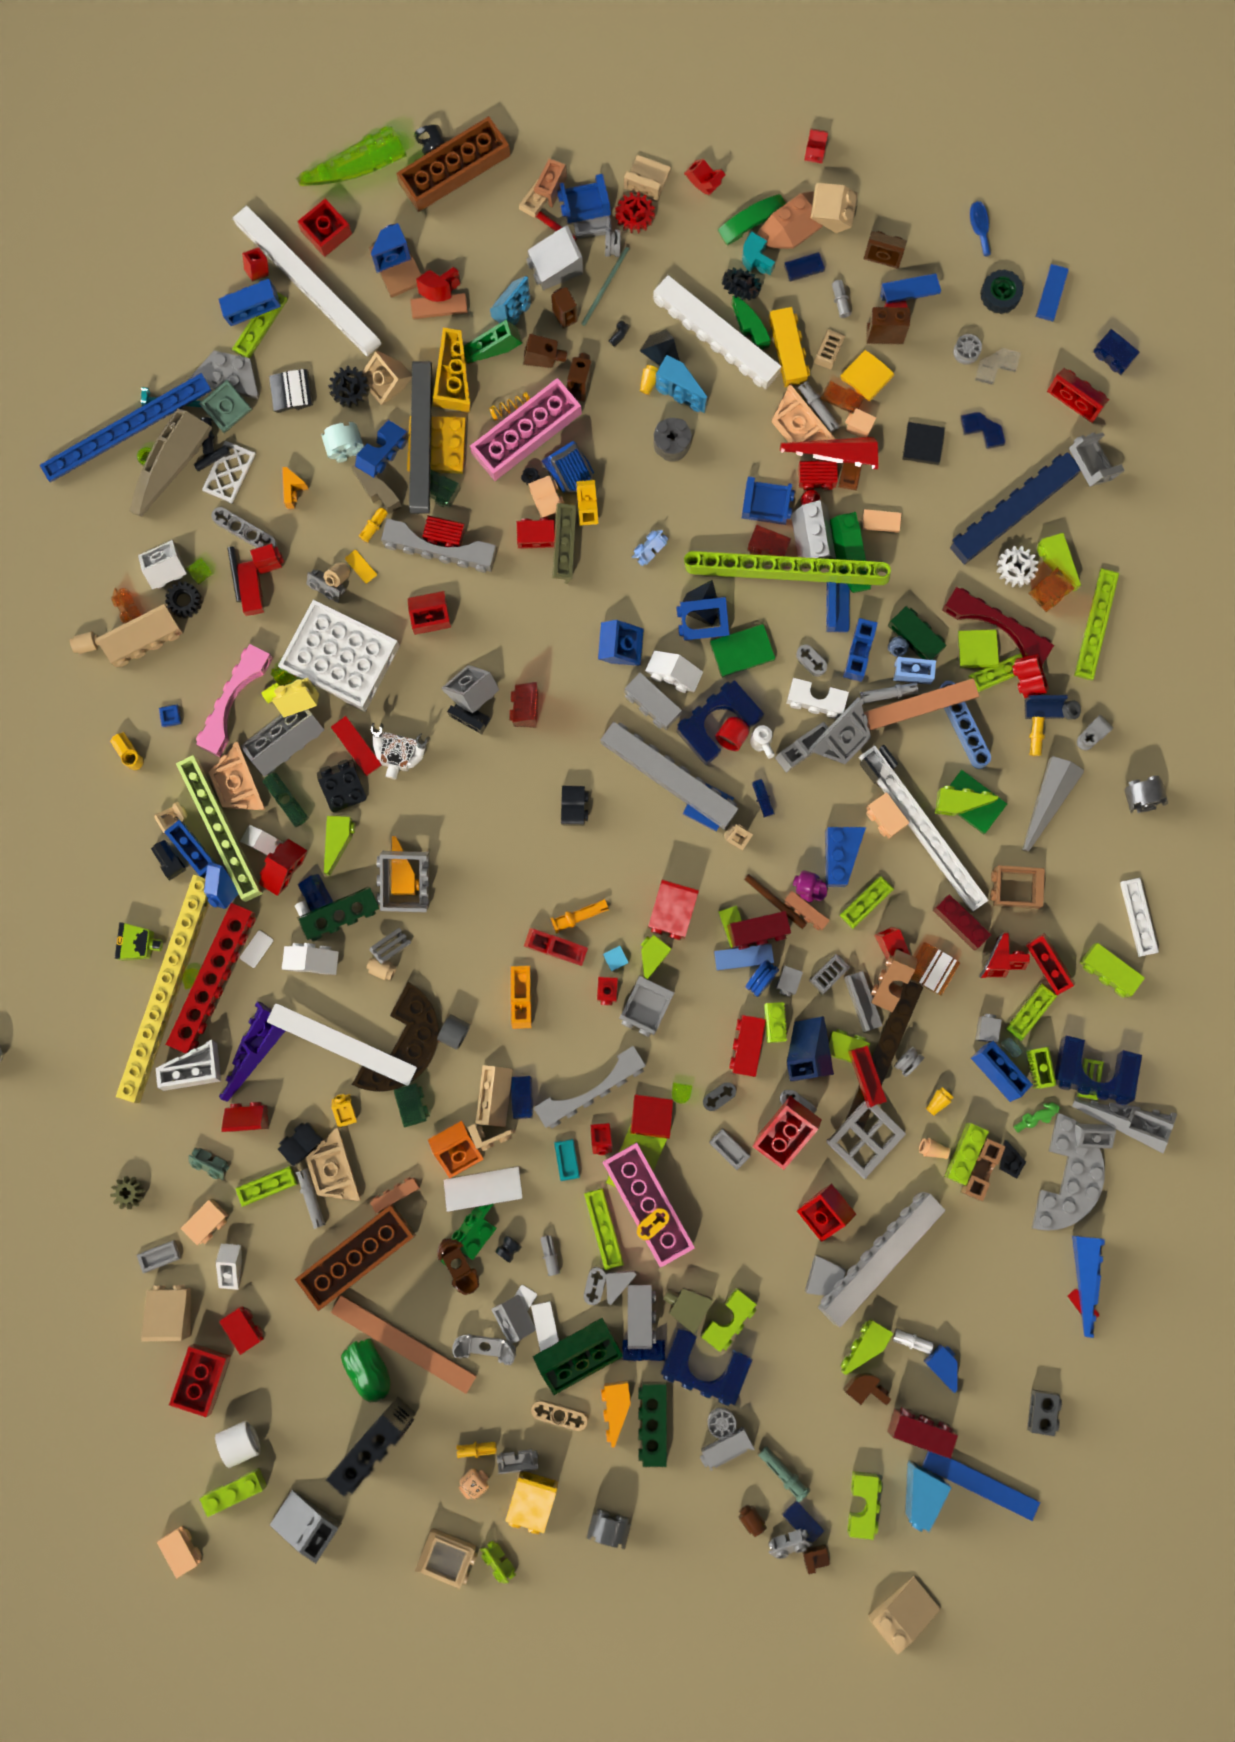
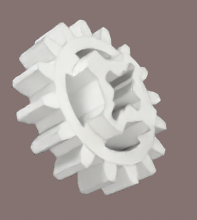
[996,546,1038,588]

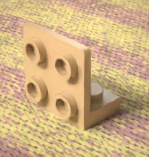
[624,155,670,201]
[467,1124,515,1151]

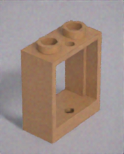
[990,865,1045,909]

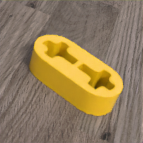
[637,1208,669,1240]

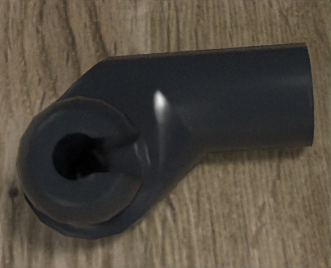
[608,321,629,347]

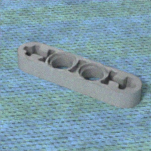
[212,507,277,548]

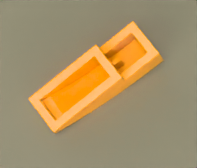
[511,966,532,1029]

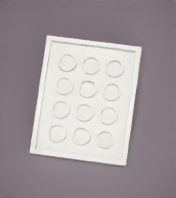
[278,600,400,712]

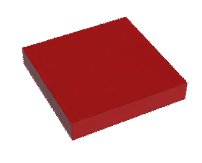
[630,1095,673,1139]

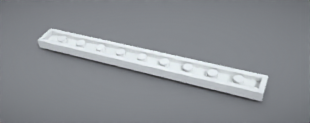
[859,746,988,912]

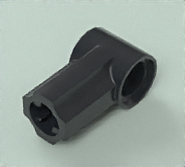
[151,840,186,881]

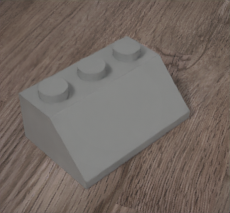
[791,500,836,568]

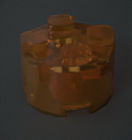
[1028,568,1075,612]

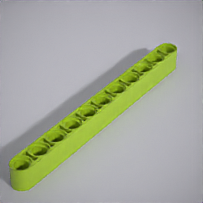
[684,551,891,585]

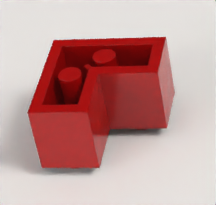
[259,839,308,896]

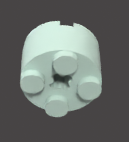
[321,422,364,463]

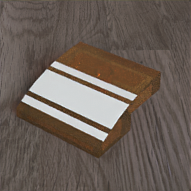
[911,942,960,996]

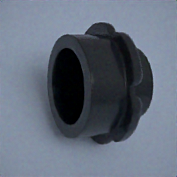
[521,467,540,485]

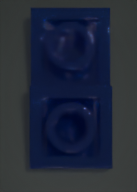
[511,1076,533,1119]
[623,1339,665,1361]

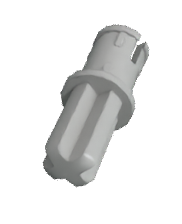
[832,280,851,318]
[540,1235,560,1276]

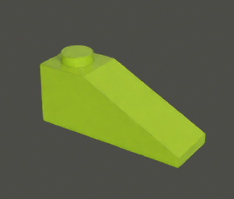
[1037,533,1081,591]
[324,816,355,876]

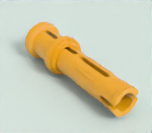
[550,899,609,934]

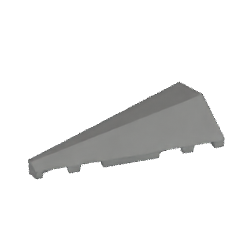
[1022,756,1084,852]
[1072,1097,1177,1153]

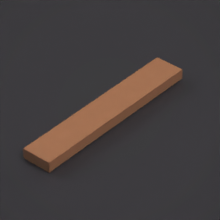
[864,678,979,731]

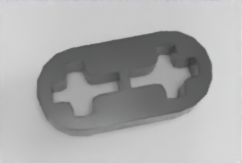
[703,1083,736,1111]

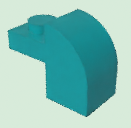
[742,231,775,275]

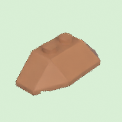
[756,191,823,249]

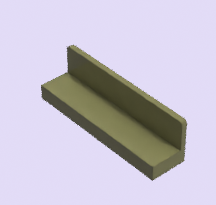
[552,503,576,584]

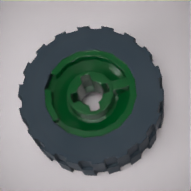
[980,269,1024,314]

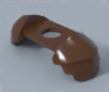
[437,1238,479,1295]

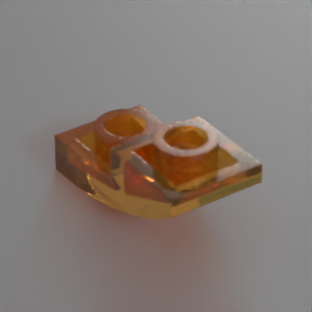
[820,381,864,413]

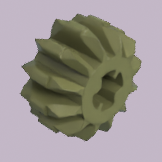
[110,1176,145,1210]

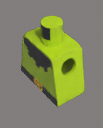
[115,922,163,961]

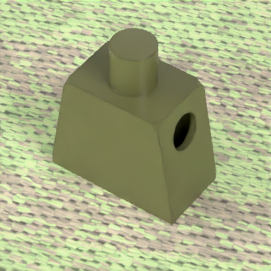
[663,1288,713,1334]

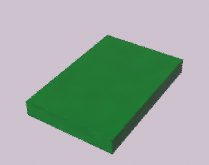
[710,624,775,678]
[949,770,1007,835]

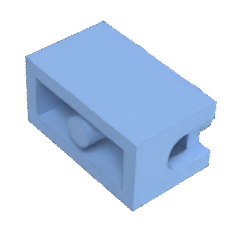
[893,657,936,684]

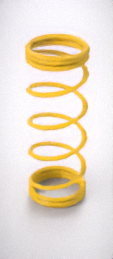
[489,392,530,421]

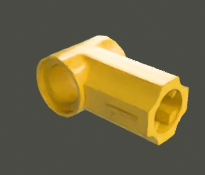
[110,732,144,770]

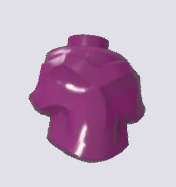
[793,870,827,902]

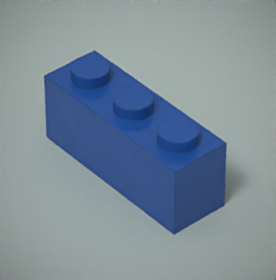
[218,279,281,327]
[164,820,217,878]
[971,1041,1033,1102]

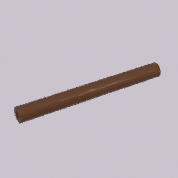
[744,874,807,929]

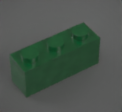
[888,606,947,660]

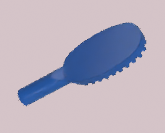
[970,201,991,257]

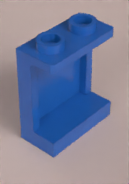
[557,174,611,224]
[741,477,795,525]

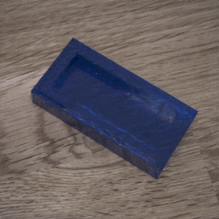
[784,252,825,282]
[782,1500,824,1543]

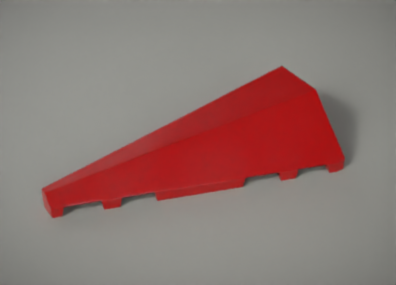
[780,437,879,470]

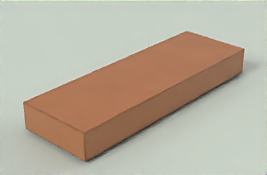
[410,293,468,319]

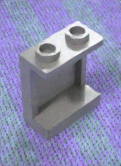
[1069,432,1125,487]
[619,976,674,1037]

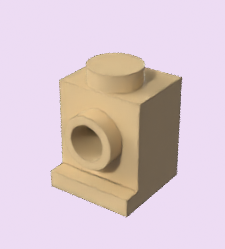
[724,823,753,851]

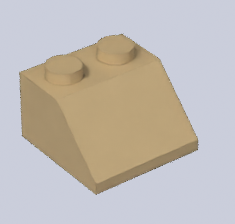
[810,183,858,233]

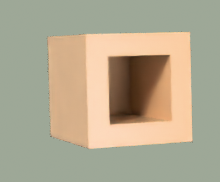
[845,408,876,438]

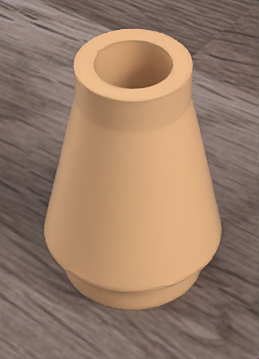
[919,1138,950,1159]

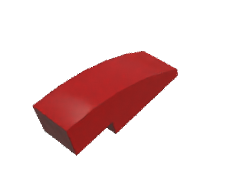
[238,561,265,616]
[331,716,382,776]
[523,929,588,966]

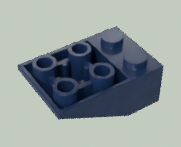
[787,1016,834,1081]

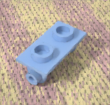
[632,530,668,566]

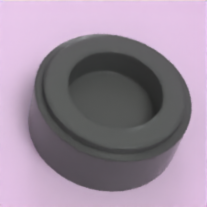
[1062,700,1081,720]

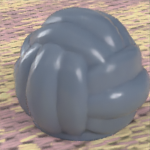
[888,636,909,657]

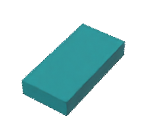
[554,1139,580,1181]

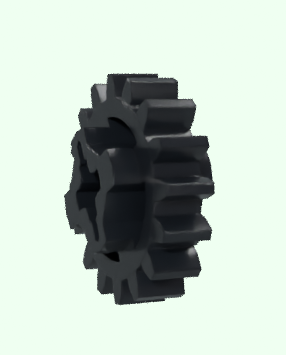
[721,267,762,301]
[328,366,370,408]

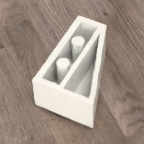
[156,1040,221,1091]

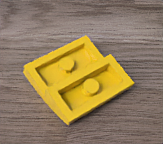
[840,350,894,401]

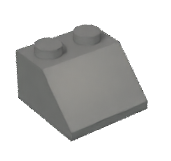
[442,665,499,713]

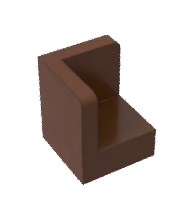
[803,1544,830,1575]

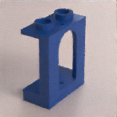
[676,597,729,640]

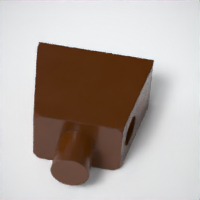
[523,334,567,368]
[567,353,592,402]

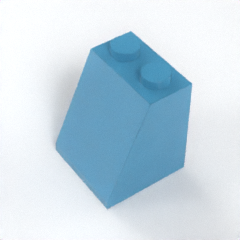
[905,1460,952,1532]

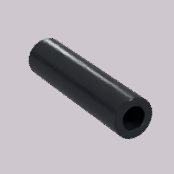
[194,445,230,472]

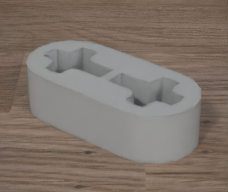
[796,645,827,677]
[584,1267,606,1305]

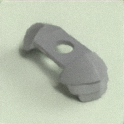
[452,1335,516,1365]

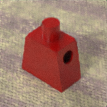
[875,927,910,960]

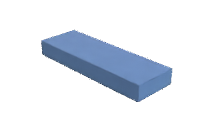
[714,944,774,971]

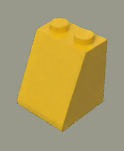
[506,1471,559,1534]

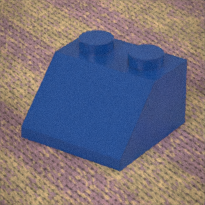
[371,223,411,273]
[598,620,643,666]

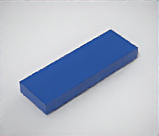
[1035,264,1069,322]

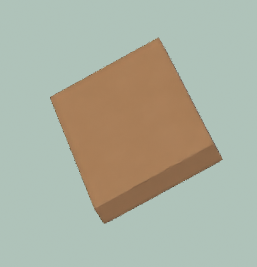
[369,245,421,298]

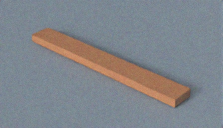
[331,1295,477,1394]

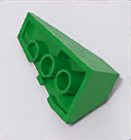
[830,512,871,593]

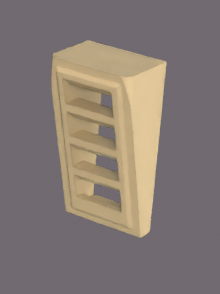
[814,329,845,370]

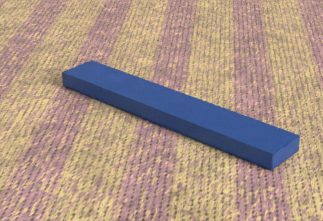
[922,1451,1040,1521]

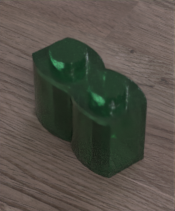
[394,1083,430,1128]

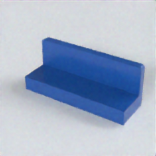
[881,273,941,303]
[826,582,849,632]

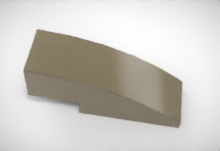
[352,465,402,514]

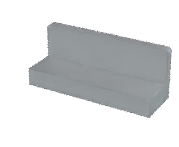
[844,971,883,1033]

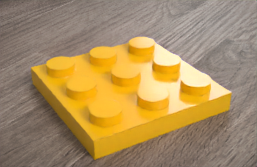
[407,416,466,474]

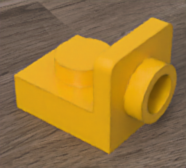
[331,1094,357,1128]

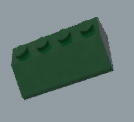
[533,1317,624,1395]

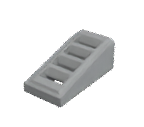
[809,954,850,995]

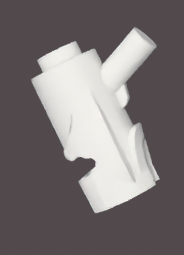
[750,725,775,759]

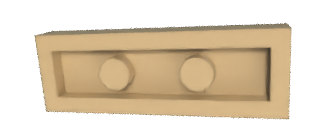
[476,1065,513,1127]

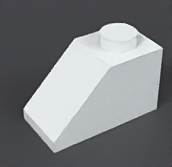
[216,1244,242,1290]

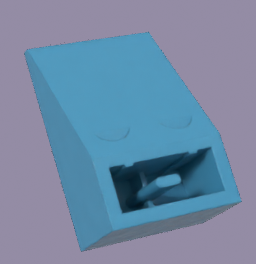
[490,276,531,326]
[655,355,707,413]

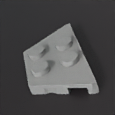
[189,351,259,399]
[808,698,871,764]

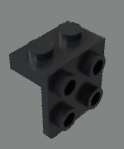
[317,759,366,812]

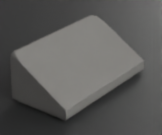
[1075,1123,1116,1148]

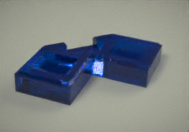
[960,412,1005,449]

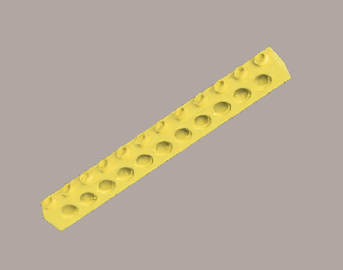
[116,875,209,1103]

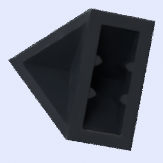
[640,329,680,366]
[682,580,718,626]

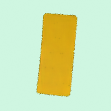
[345,550,377,584]

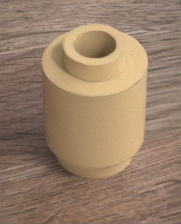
[324,562,350,588]
[70,631,99,654]
[366,957,397,981]

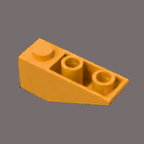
[601,1381,631,1448]

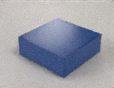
[159,705,182,727]

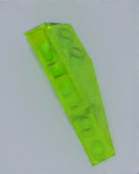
[297,126,407,186]

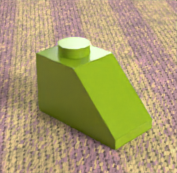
[641,935,671,980]

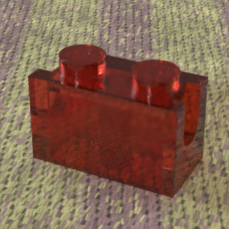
[747,525,791,556]

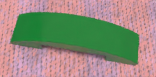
[718,194,786,246]

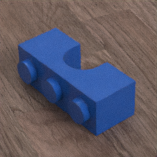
[355,420,407,478]
[843,618,878,682]

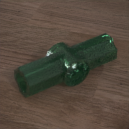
[262,772,309,827]

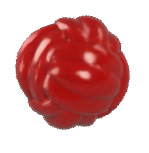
[801,490,821,505]

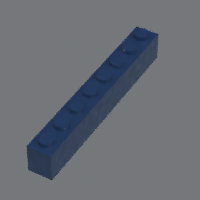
[950,452,1081,565]

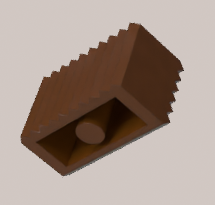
[551,287,578,329]

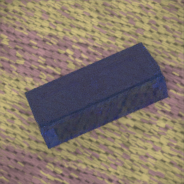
[298,874,333,911]

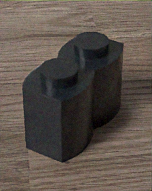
[561,786,589,826]
[278,1122,324,1167]

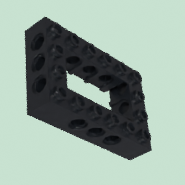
[326,1397,415,1497]

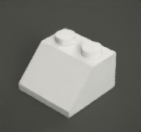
[138,540,187,589]

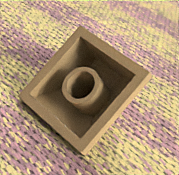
[363,351,412,405]

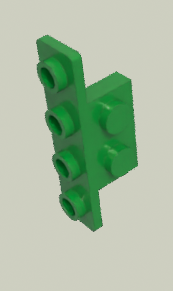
[440,1204,497,1266]

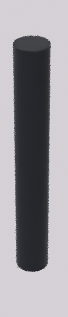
[227,547,241,603]

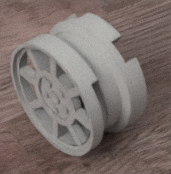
[605,230,621,257]
[953,334,982,365]
[894,1047,924,1077]
[708,1408,736,1439]

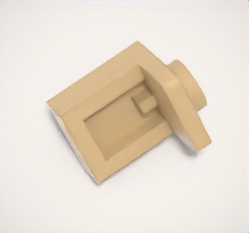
[154,802,187,833]

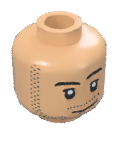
[459,1469,489,1500]

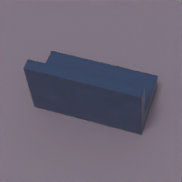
[1024,695,1068,719]

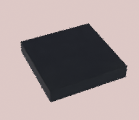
[902,422,945,465]

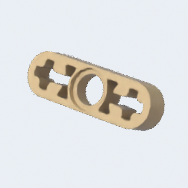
[531,1400,588,1431]

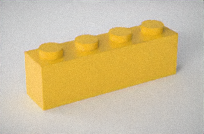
[769,307,810,388]

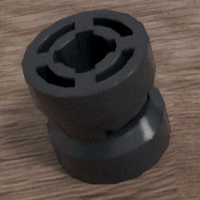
[495,1235,522,1263]

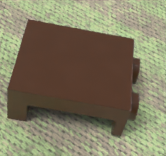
[866,307,910,344]

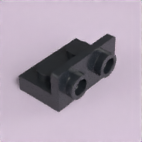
[447,704,491,735]

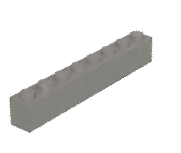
[600,722,738,830]
[817,1192,946,1327]

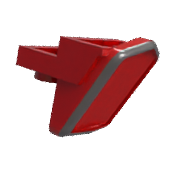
[979,933,1030,978]

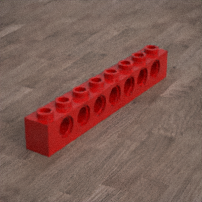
[165,903,256,1054]

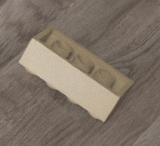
[96,604,183,667]

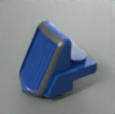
[542,441,594,493]

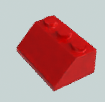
[1047,368,1110,423]

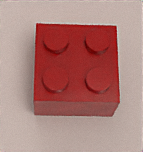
[297,198,352,257]

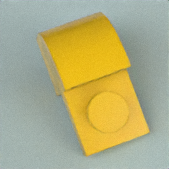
[576,480,598,526]

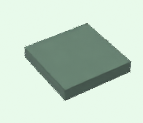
[199,380,253,433]

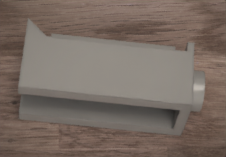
[700,1427,755,1471]

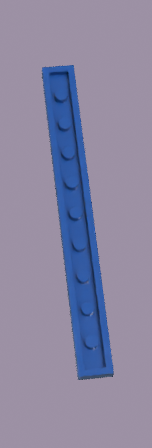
[40,373,212,482]

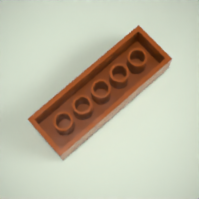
[396,116,510,212]
[295,1204,417,1311]

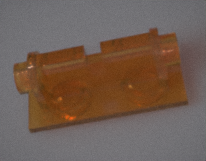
[111,588,141,624]

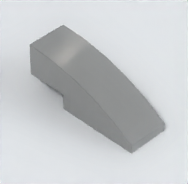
[775,722,829,773]

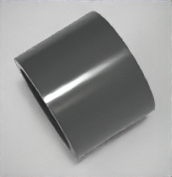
[437,1014,471,1050]

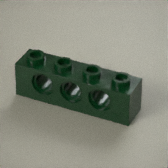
[297,887,379,941]
[638,1382,667,1467]

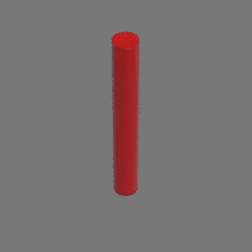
[536,211,577,242]

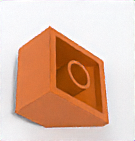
[428,1121,484,1178]

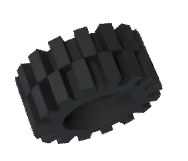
[165,582,202,618]

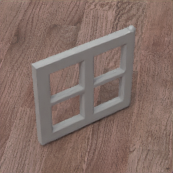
[826,1100,906,1179]

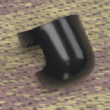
[414,124,446,155]

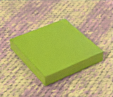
[958,630,999,668]

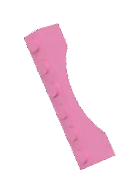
[196,644,273,757]

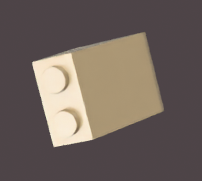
[141,1284,191,1342]

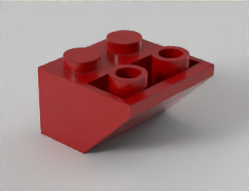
[407,591,452,635]

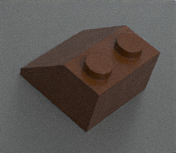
[863,231,907,269]

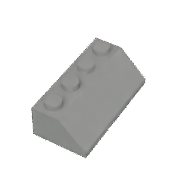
[241,709,324,777]

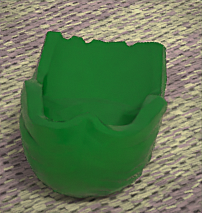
[341,1339,391,1403]

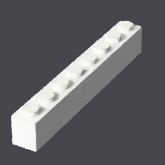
[653,275,781,389]

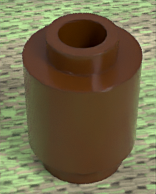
[738,1504,767,1537]

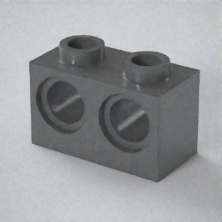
[1027,1389,1062,1436]

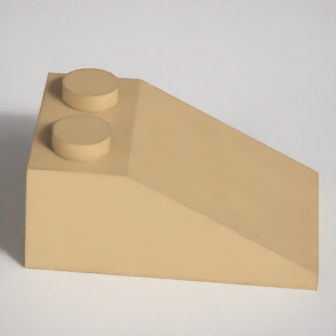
[868,1576,940,1655]

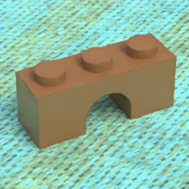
[870,949,918,1012]
[961,1138,1005,1201]

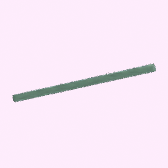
[581,247,629,326]

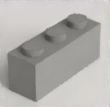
[624,673,682,730]
[628,1285,656,1349]

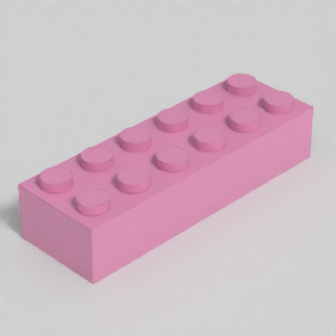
[470,378,582,481]
[602,1142,695,1268]

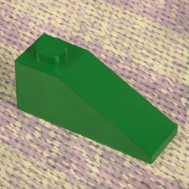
[463,319,523,363]

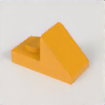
[282,467,308,509]

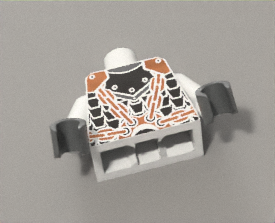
[371,723,430,779]

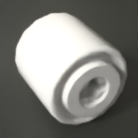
[215,1421,260,1468]

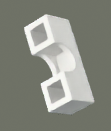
[786,678,849,719]

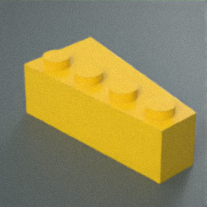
[433,327,470,412]

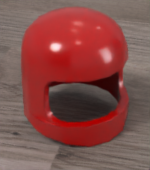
[715,717,750,751]

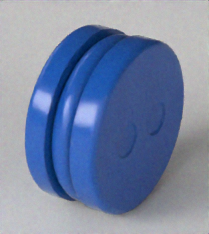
[745,960,779,997]

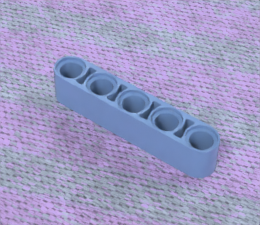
[939,681,991,769]

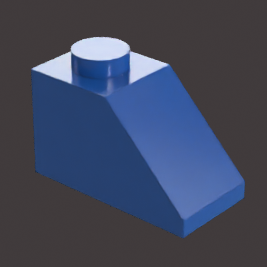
[204,863,239,909]
[924,1345,957,1393]

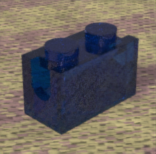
[1093,329,1140,375]

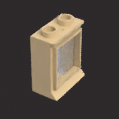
[414,1528,478,1590]

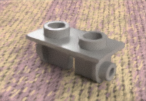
[306,570,346,603]
[497,1449,538,1474]
[768,1529,813,1559]

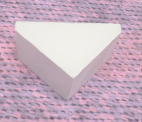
[240,825,283,855]

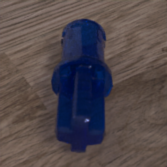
[752,779,775,818]

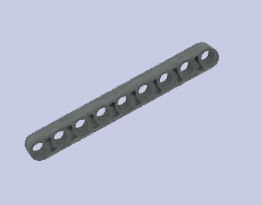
[409,361,432,514]

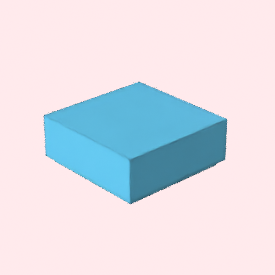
[603,946,629,972]

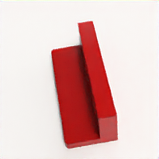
[848,1045,887,1108]

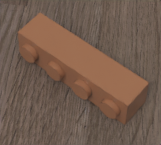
[784,891,830,931]
[370,1177,420,1213]

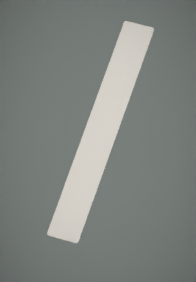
[267,1004,416,1086]

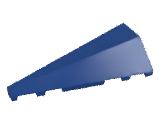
[1072,1235,1105,1338]

